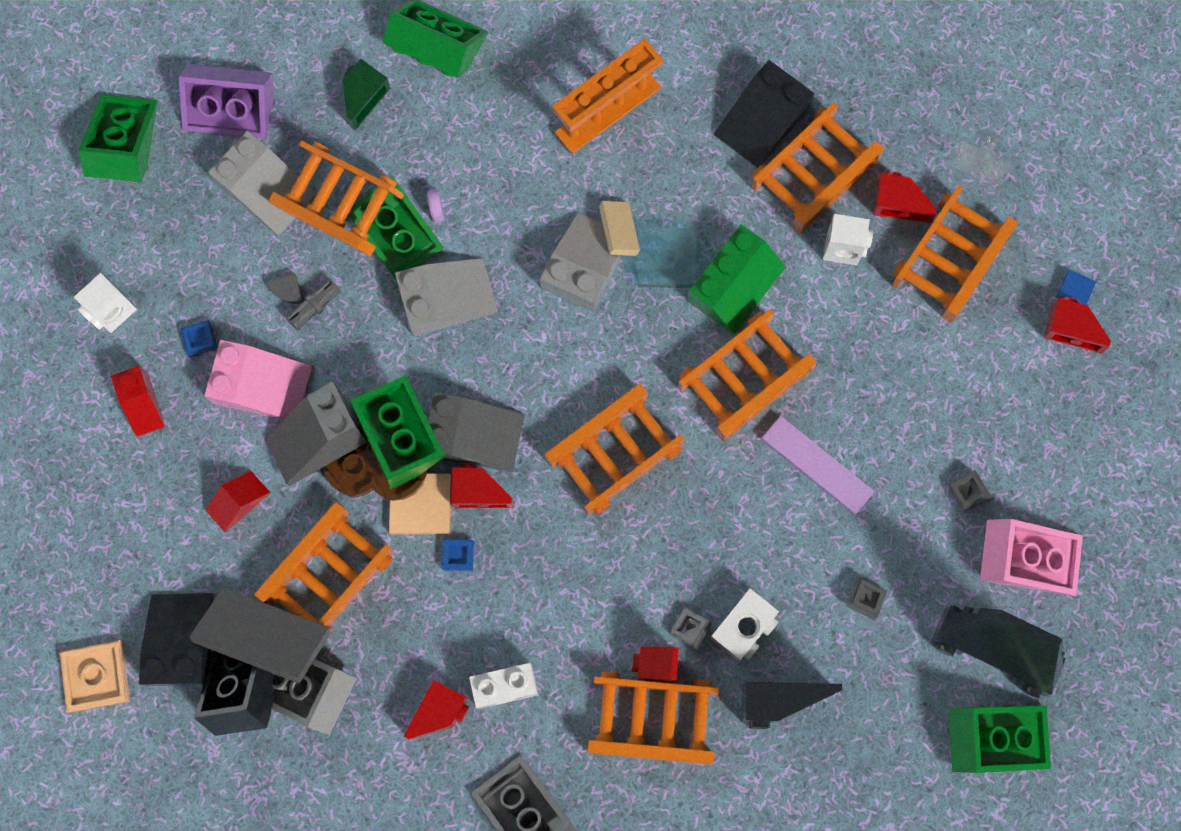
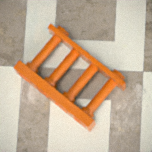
[552,38,663,154]
[751,102,884,235]
[268,140,404,257]
[892,185,1019,324]
[678,309,817,442]
[544,383,684,516]
[254,502,394,632]
[588,672,719,765]

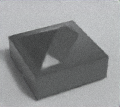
[948,470,991,512]
[846,577,887,620]
[669,607,712,650]

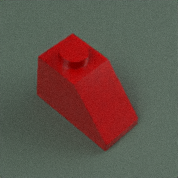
[873,172,937,223]
[1044,297,1111,354]
[111,366,165,437]
[451,463,514,508]
[632,646,679,683]
[403,680,470,740]

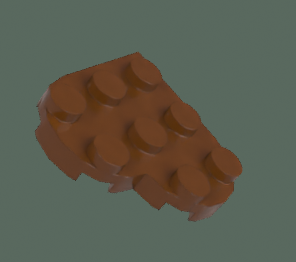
[325,425,428,501]

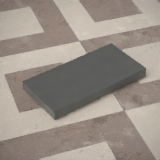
[190,588,331,683]

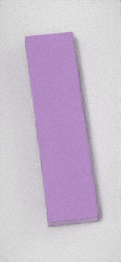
[761,416,875,516]

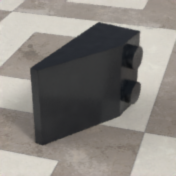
[714,60,815,168]
[139,593,213,686]
[194,650,274,736]
[741,681,842,729]

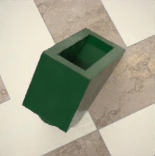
[343,59,391,130]

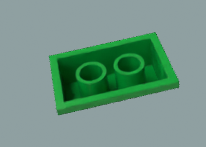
[383,0,488,78]
[687,224,786,335]
[350,375,445,489]

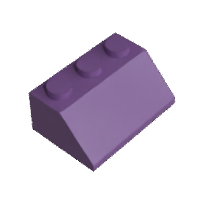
[179,64,274,139]

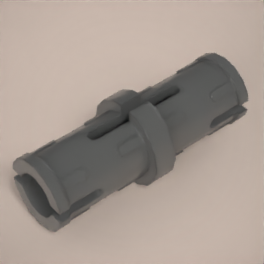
[285,278,341,331]

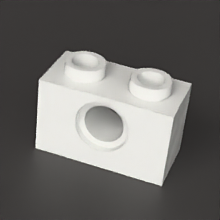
[823,214,873,265]
[74,273,137,333]
[710,589,779,662]
[469,663,539,709]

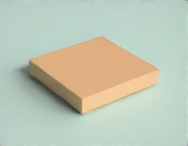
[389,474,452,534]
[60,640,130,713]

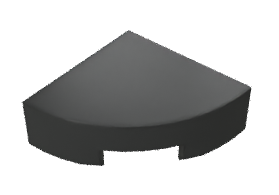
[267,273,303,304]

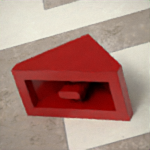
[205,471,271,532]

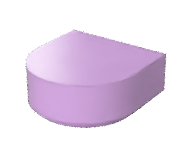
[427,189,444,222]

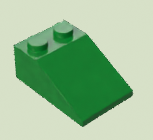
[78,94,158,182]
[348,175,444,281]
[948,706,1051,773]

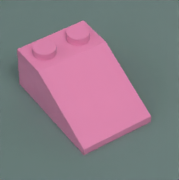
[204,340,313,420]
[980,519,1083,596]

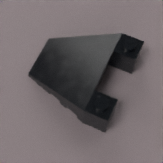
[931,605,1066,698]

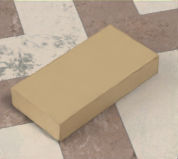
[599,201,640,256]

